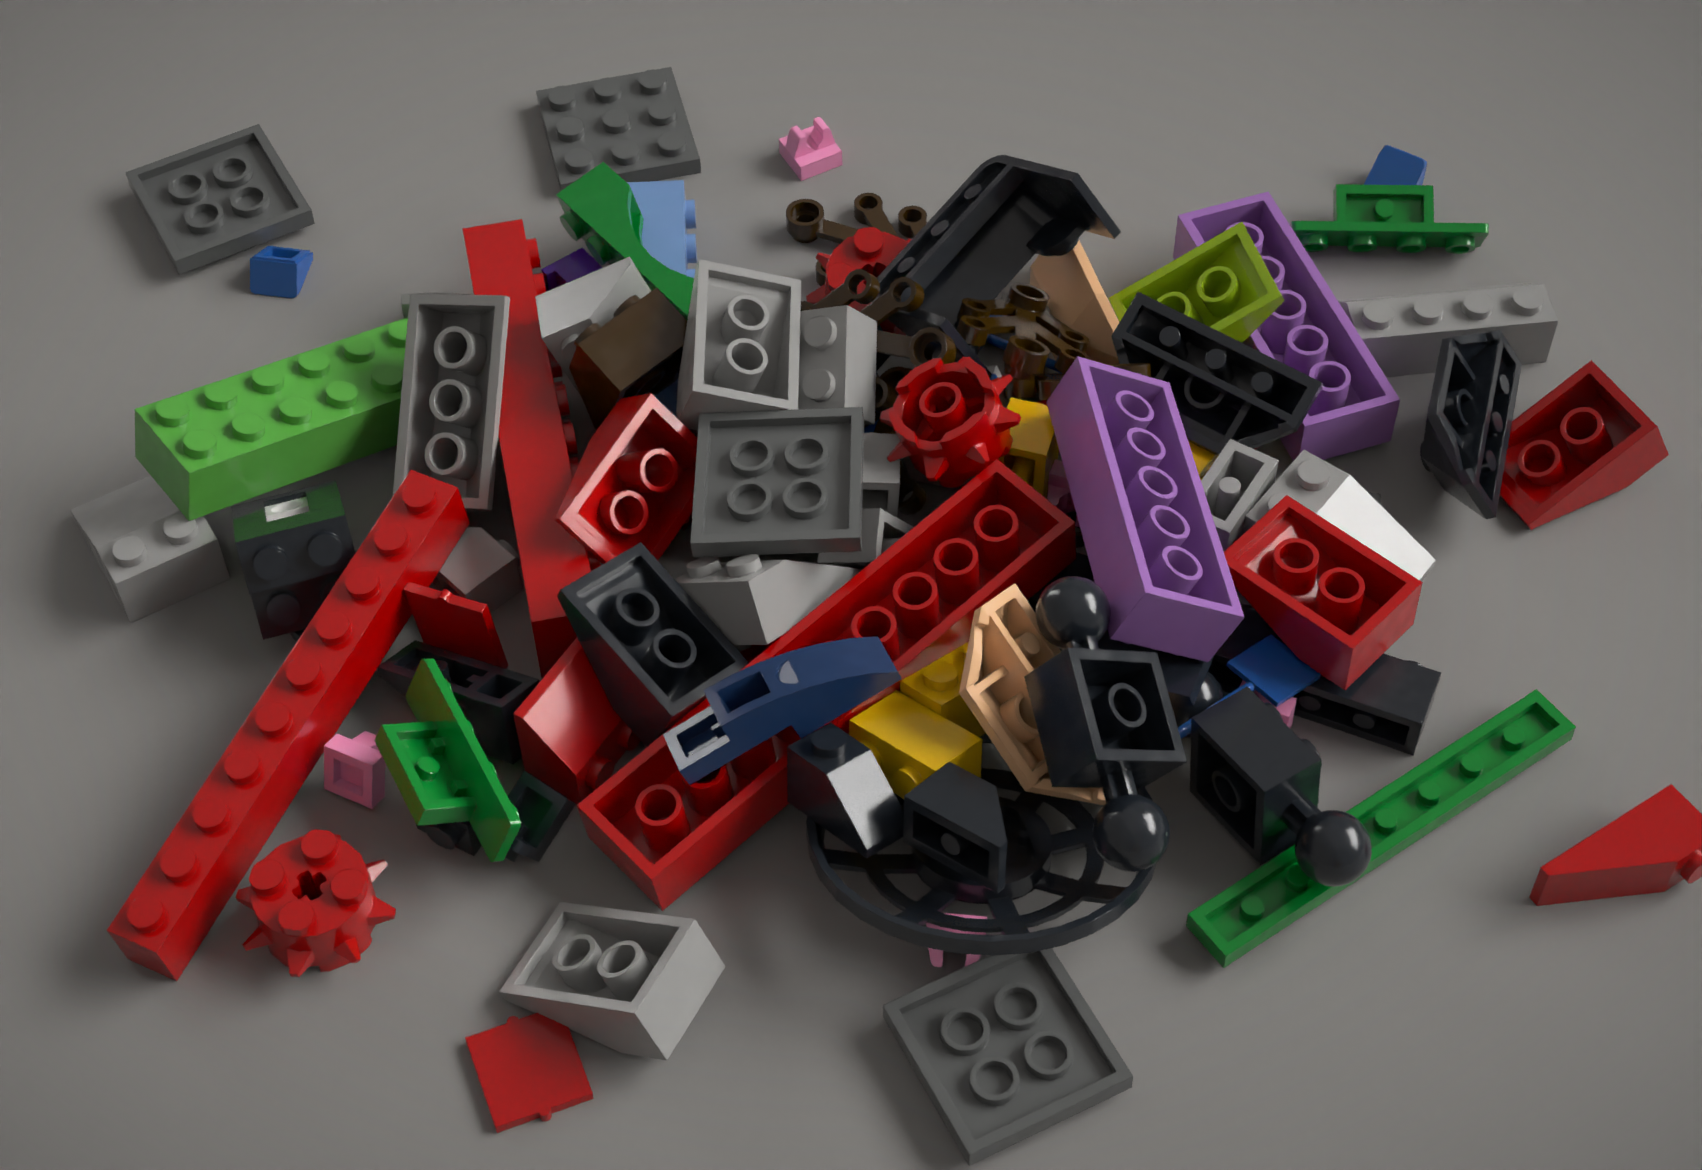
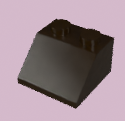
[569,287,687,430]

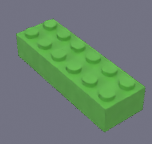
[135,317,408,521]

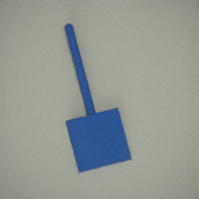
[1178,634,1321,739]

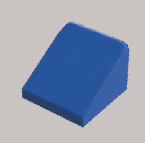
[1364,145,1427,185]
[250,246,313,298]

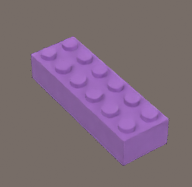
[1173,191,1400,461]
[1046,356,1244,662]

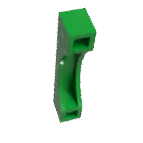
[556,162,694,320]

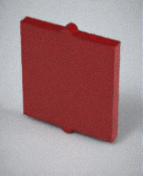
[403,582,509,669]
[465,1013,594,1133]

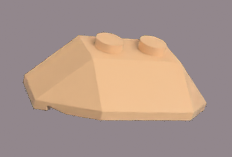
[1029,240,1120,365]
[959,583,1106,805]

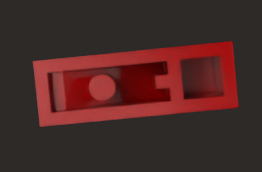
[1529,784,1702,906]

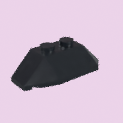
[1111,292,1323,456]
[1420,330,1522,519]

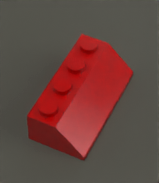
[513,638,641,804]

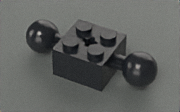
[1024,576,1187,872]
[1172,672,1372,887]

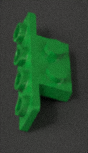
[1290,184,1489,254]
[374,658,521,862]

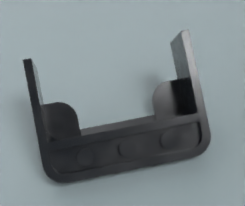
[872,155,1121,378]

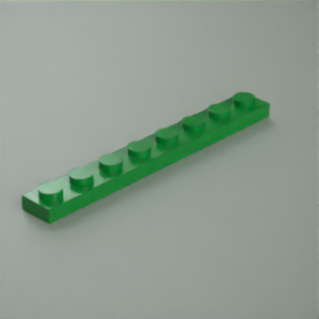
[1186,689,1576,968]

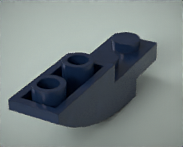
[663,636,902,785]

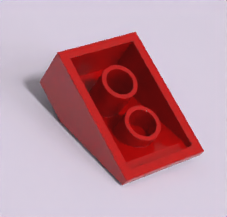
[1500,360,1669,530]
[555,393,698,564]
[1224,495,1423,690]

